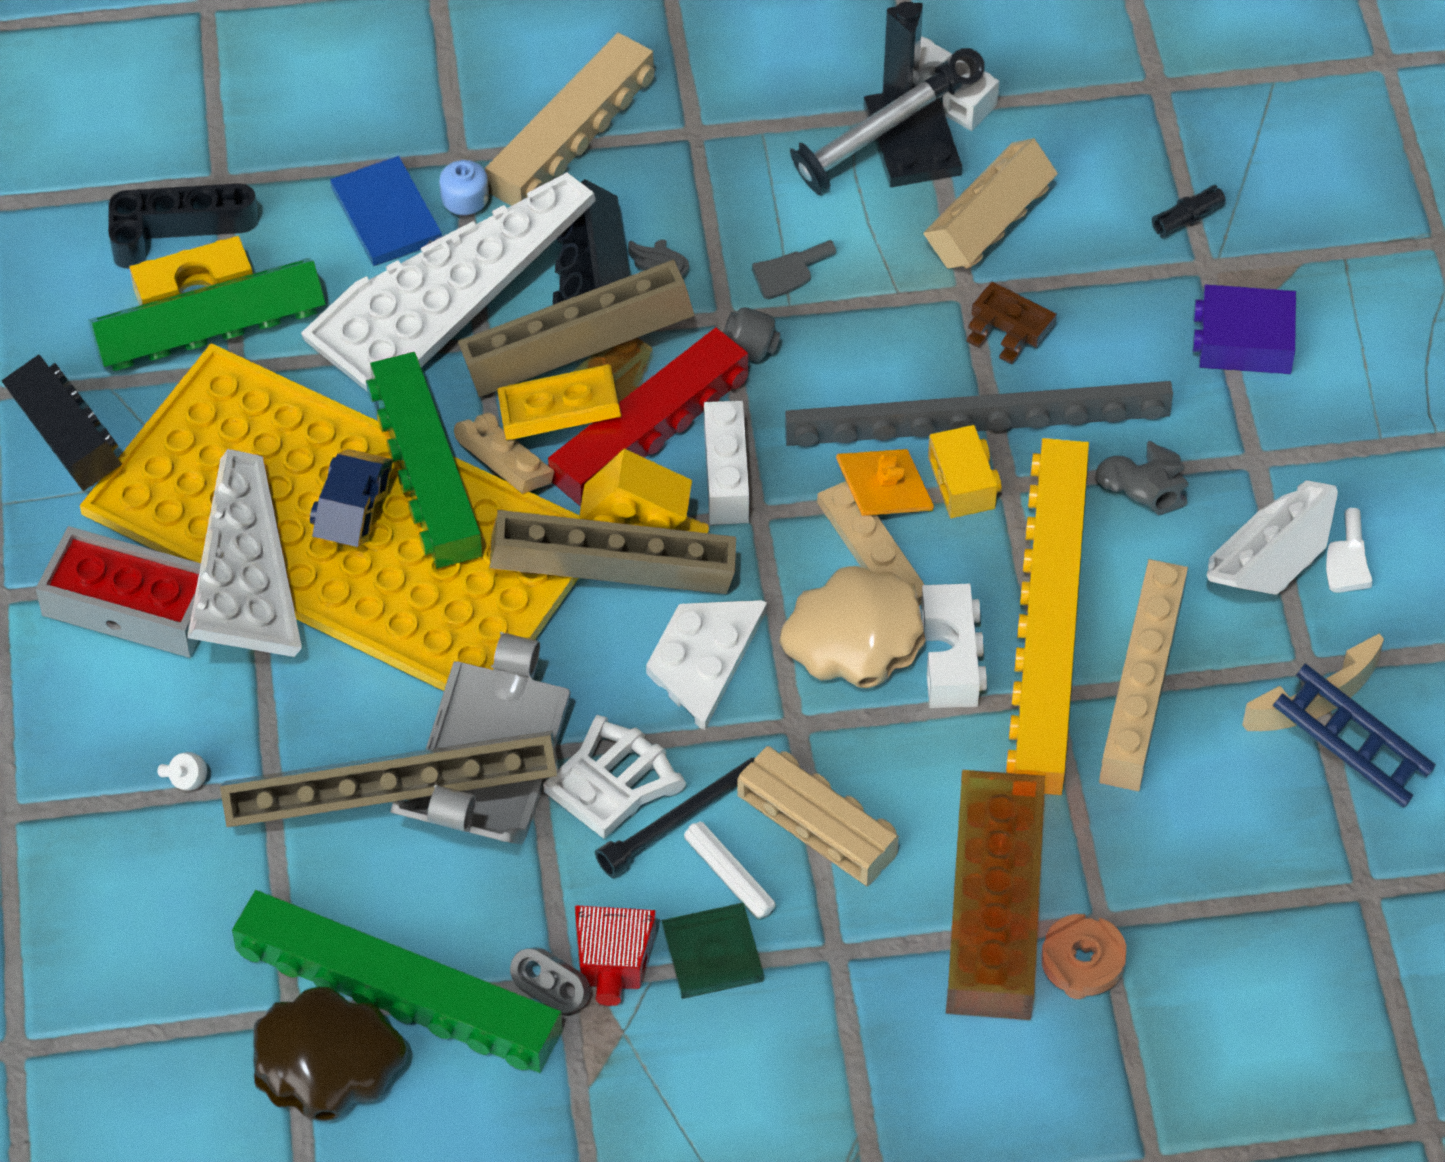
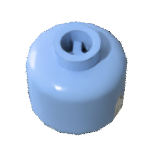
[439,160,489,215]

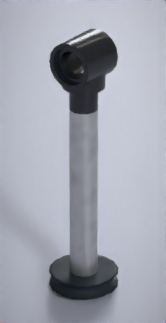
[790,48,985,195]

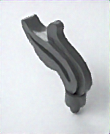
[628,239,689,278]

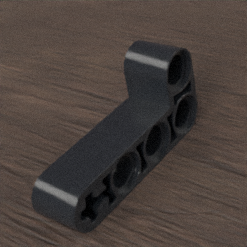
[108,183,259,269]

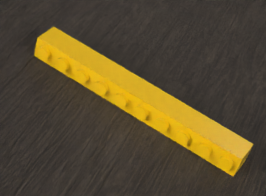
[1006,438,1089,795]

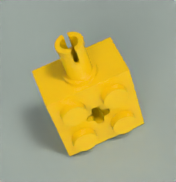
[579,449,709,533]

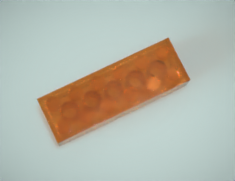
[945,770,1045,1020]

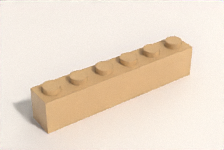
[485,32,655,206]
[1099,559,1188,791]

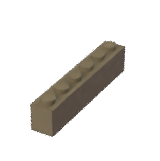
[458,259,695,397]
[490,510,736,594]

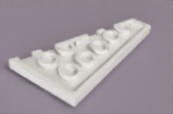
[187,449,302,657]

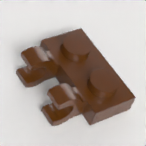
[966,281,1057,364]

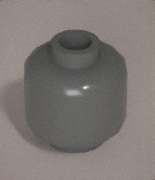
[723,307,781,362]

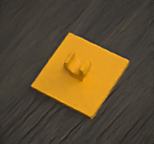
[836,449,934,516]

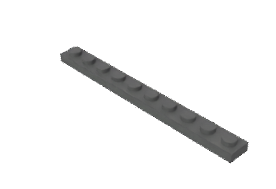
[785,381,1173,446]

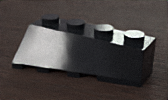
[552,179,630,305]

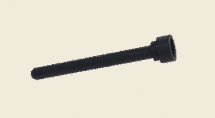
[595,757,755,878]

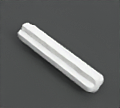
[684,822,776,919]

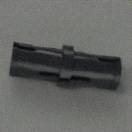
[1151,185,1226,238]

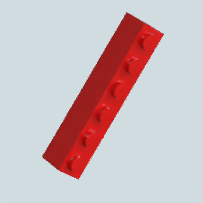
[548,327,748,507]

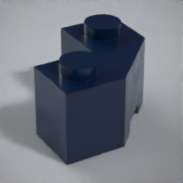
[310,449,393,547]

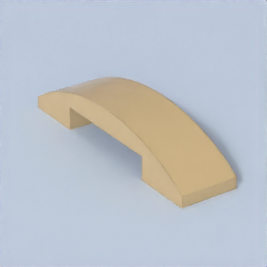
[1242,633,1384,731]

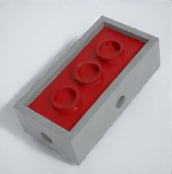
[35,526,201,658]

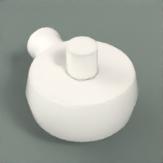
[158,752,207,791]

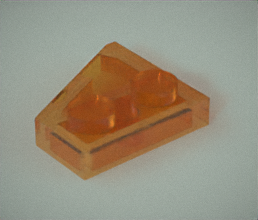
[572,337,653,403]

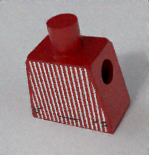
[575,905,656,1006]

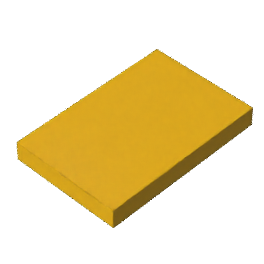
[497,365,621,441]

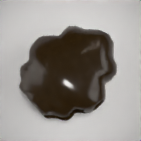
[253,986,409,1121]

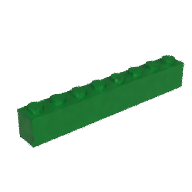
[232,889,563,1073]

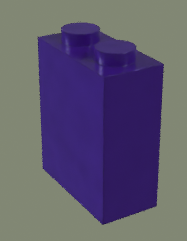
[1192,284,1296,374]

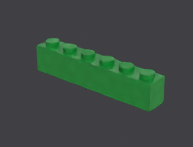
[88,258,326,371]
[366,351,482,569]

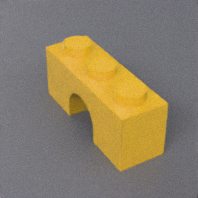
[129,236,252,305]

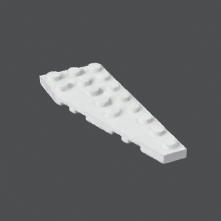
[301,173,596,392]

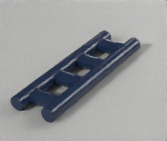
[1272,663,1436,808]

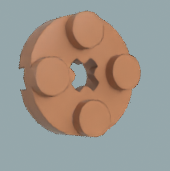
[1041,914,1126,999]

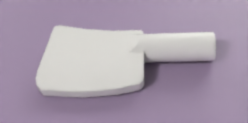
[1326,508,1372,593]

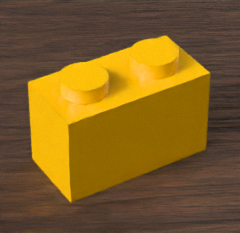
[928,425,1002,519]

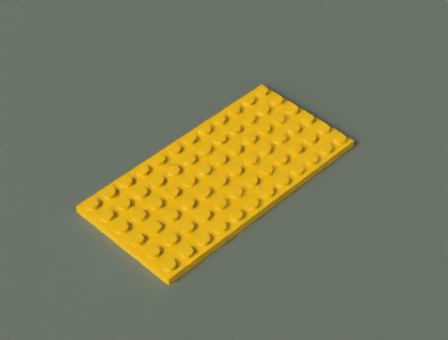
[79,343,579,691]

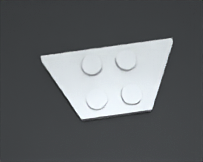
[646,600,767,730]

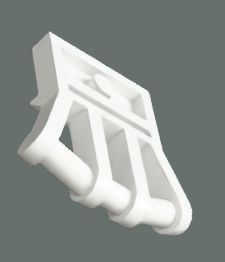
[543,715,686,839]

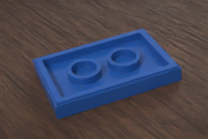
[330,156,442,266]

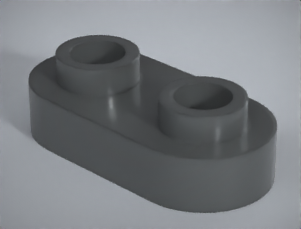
[510,947,590,1013]

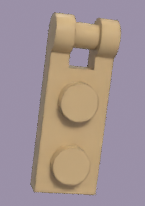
[454,413,554,493]

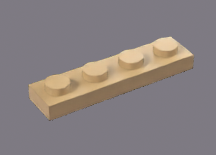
[817,481,925,606]

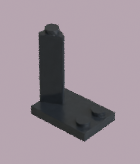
[863,1,962,188]

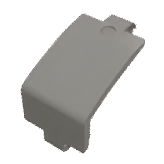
[390,632,571,845]

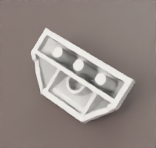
[1207,480,1338,595]

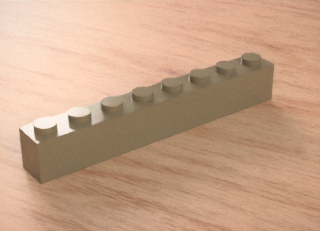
[220,730,559,827]

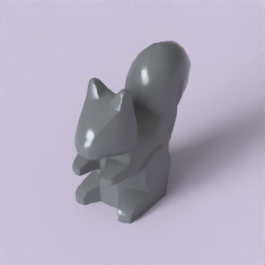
[1095,441,1188,515]

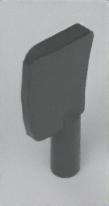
[752,240,836,299]

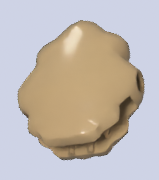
[779,566,925,688]

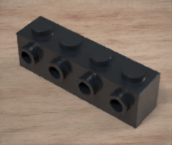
[1,354,122,491]

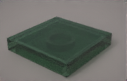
[662,903,764,999]

